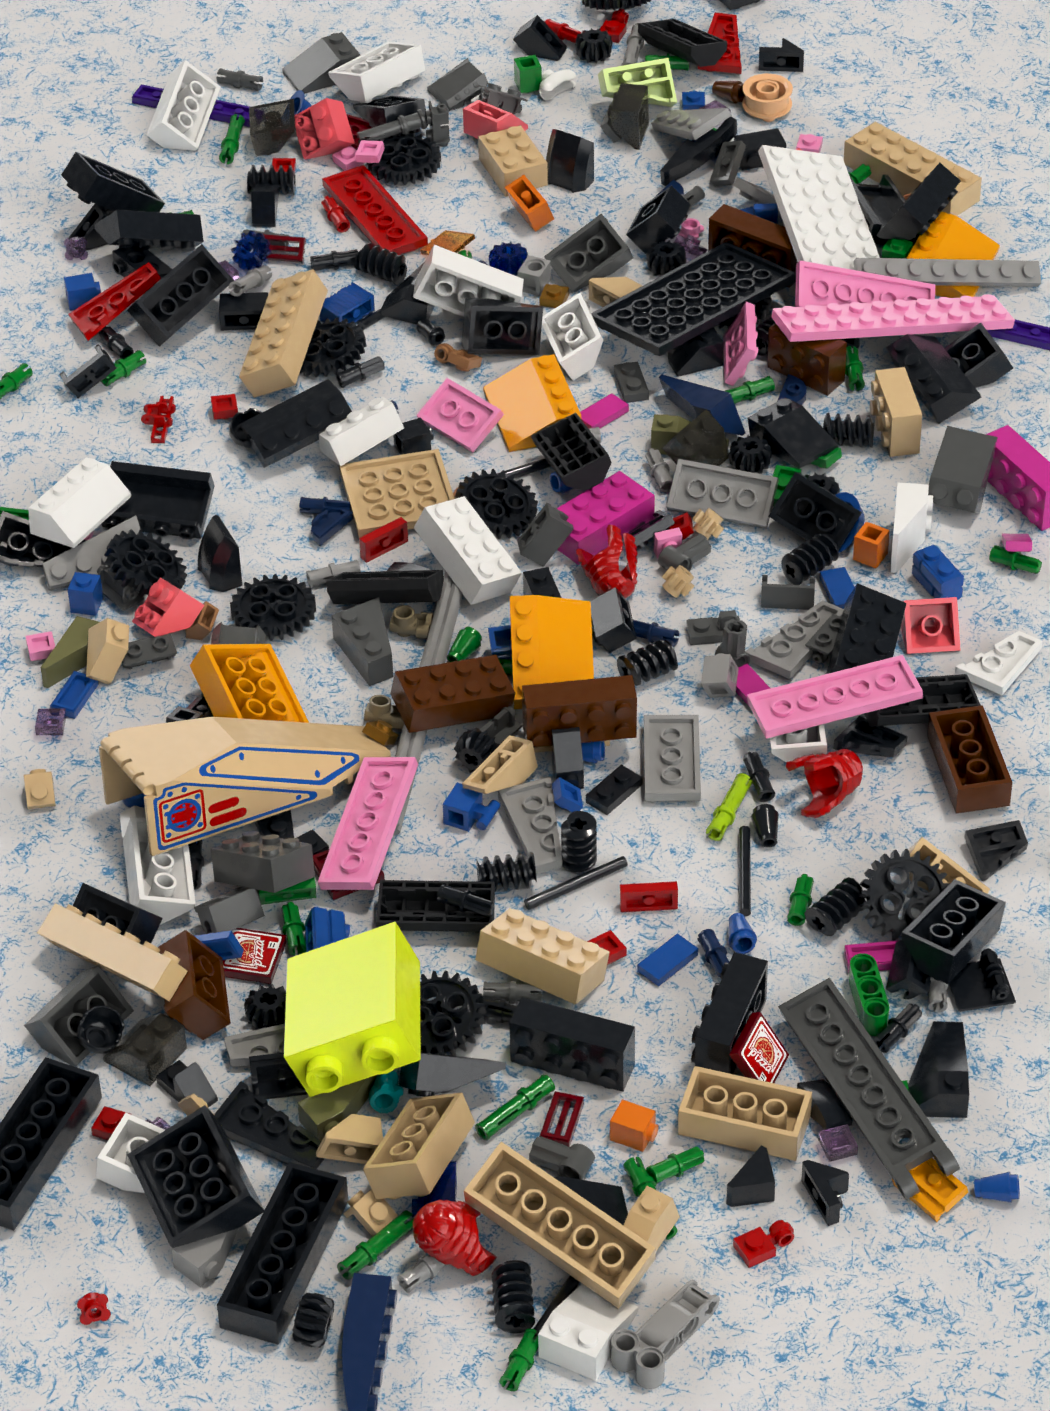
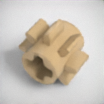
[692,508,724,540]
[662,565,694,598]

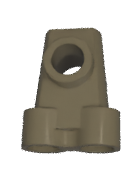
[390,605,433,639]
[364,695,404,730]

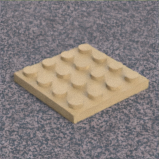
[339,449,454,538]

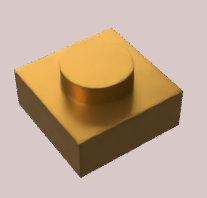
[539,284,569,308]
[362,720,399,746]

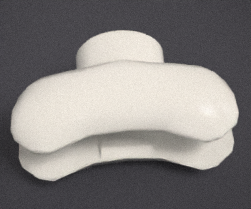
[539,69,576,101]

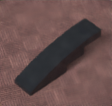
[660,117,737,186]

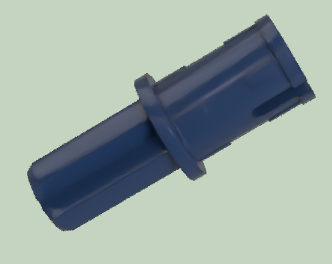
[299,496,351,514]
[633,619,679,647]
[697,929,729,978]

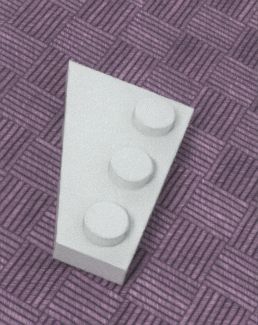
[955,631,1042,695]

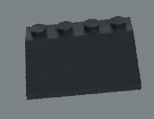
[127,1105,265,1248]

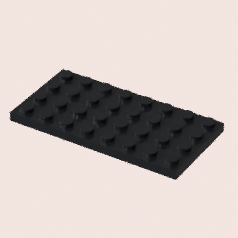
[591,242,796,356]

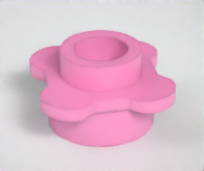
[678,218,704,240]

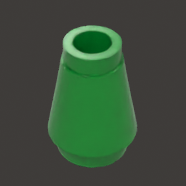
[447,627,482,662]

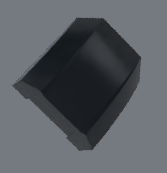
[546,129,594,193]
[198,515,243,592]

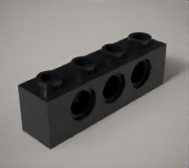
[112,246,172,295]

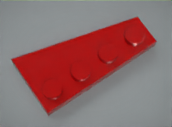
[697,12,742,74]
[68,262,161,341]

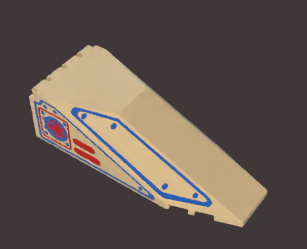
[99,717,391,856]

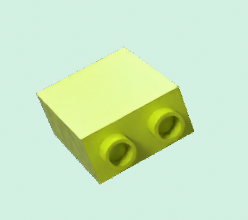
[284,922,421,1097]

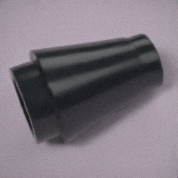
[751,804,779,848]

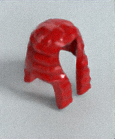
[576,525,638,598]
[786,749,863,818]
[413,1200,497,1276]

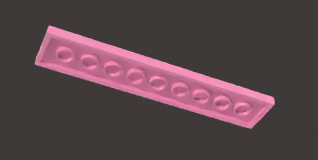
[771,294,1015,342]

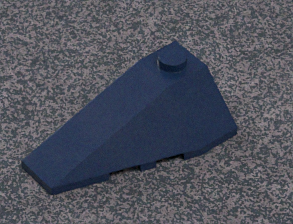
[659,375,746,436]

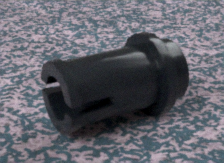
[416,319,445,345]

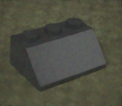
[24,965,134,1066]

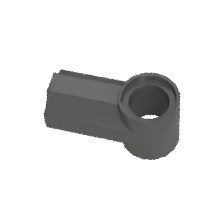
[658,533,711,572]
[715,619,750,667]
[529,1136,595,1180]

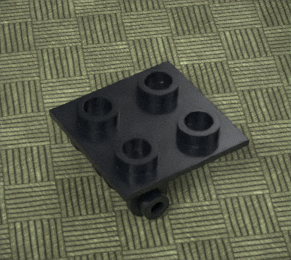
[949,948,1016,1012]

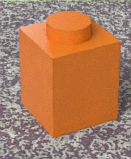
[853,522,890,568]
[610,1099,659,1152]

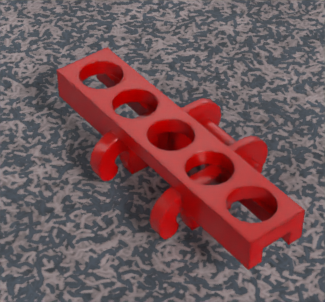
[141,396,176,444]

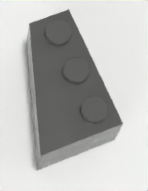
[331,597,393,686]

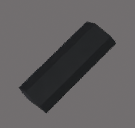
[638,19,727,67]
[531,413,612,491]
[326,570,444,604]
[864,674,981,727]
[376,880,495,932]

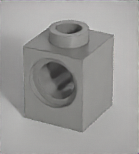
[518,255,551,296]
[701,653,739,698]

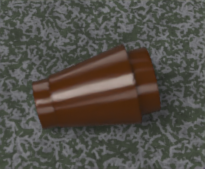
[712,81,745,104]

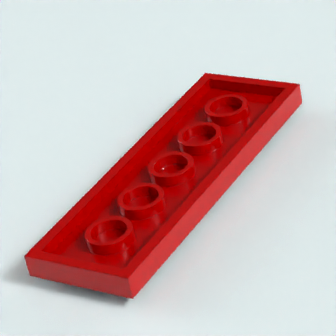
[322,165,428,255]

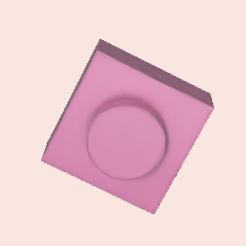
[796,134,823,153]
[355,140,385,163]
[332,146,365,171]
[654,527,682,558]
[26,631,55,661]

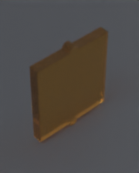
[420,230,475,255]

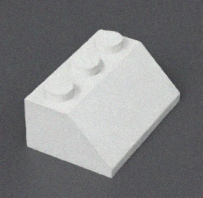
[542,292,603,381]
[319,396,404,466]
[769,724,827,771]

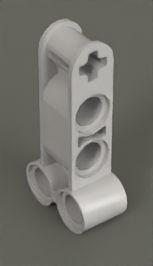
[611,1279,720,1389]

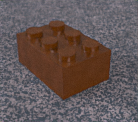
[767,323,847,396]
[158,930,231,1040]

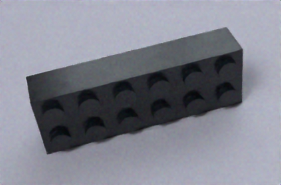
[0,1057,102,1231]
[217,1162,349,1345]

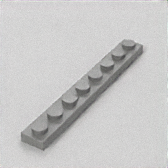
[853,258,1041,287]

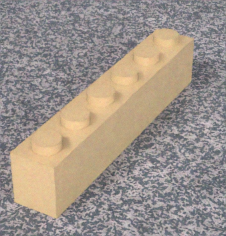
[37,903,188,1002]

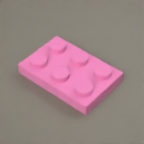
[723,302,758,386]
[416,378,504,453]

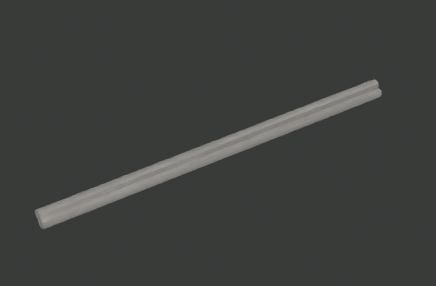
[393,571,463,836]

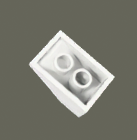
[891,482,933,573]
[96,1113,165,1193]
[538,1284,639,1381]

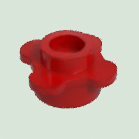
[77,1292,111,1325]

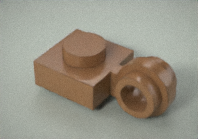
[434,343,482,371]

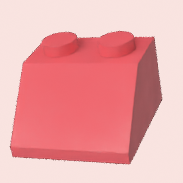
[901,597,961,654]

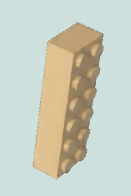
[844,122,982,216]
[239,269,328,398]
[464,1142,656,1309]

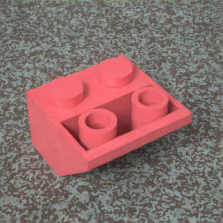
[292,98,355,159]
[463,100,528,139]
[132,577,204,637]

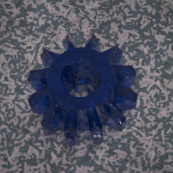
[231,230,273,271]
[489,241,528,276]

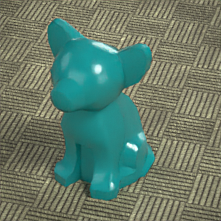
[369,1068,404,1114]

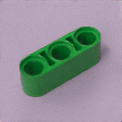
[849,953,889,1036]

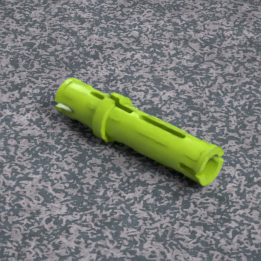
[706,773,752,841]

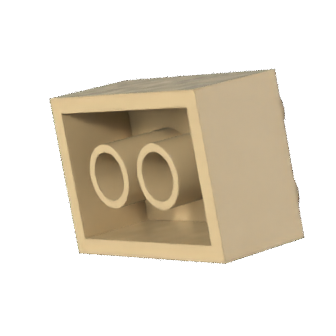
[478,125,548,197]
[870,367,922,457]

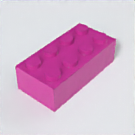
[986,425,1050,531]
[557,470,655,565]

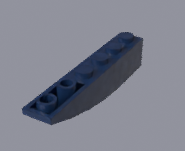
[342,1273,397,1411]

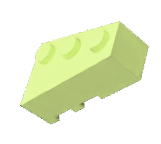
[598,58,677,107]

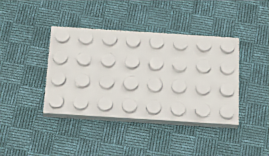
[758,145,880,270]

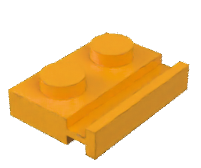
[892,1157,968,1222]

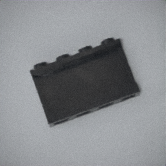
[849,175,919,246]
[101,461,215,539]

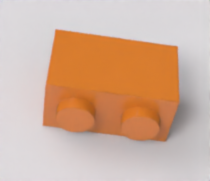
[505,175,554,232]

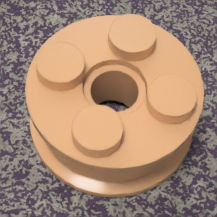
[742,73,793,122]

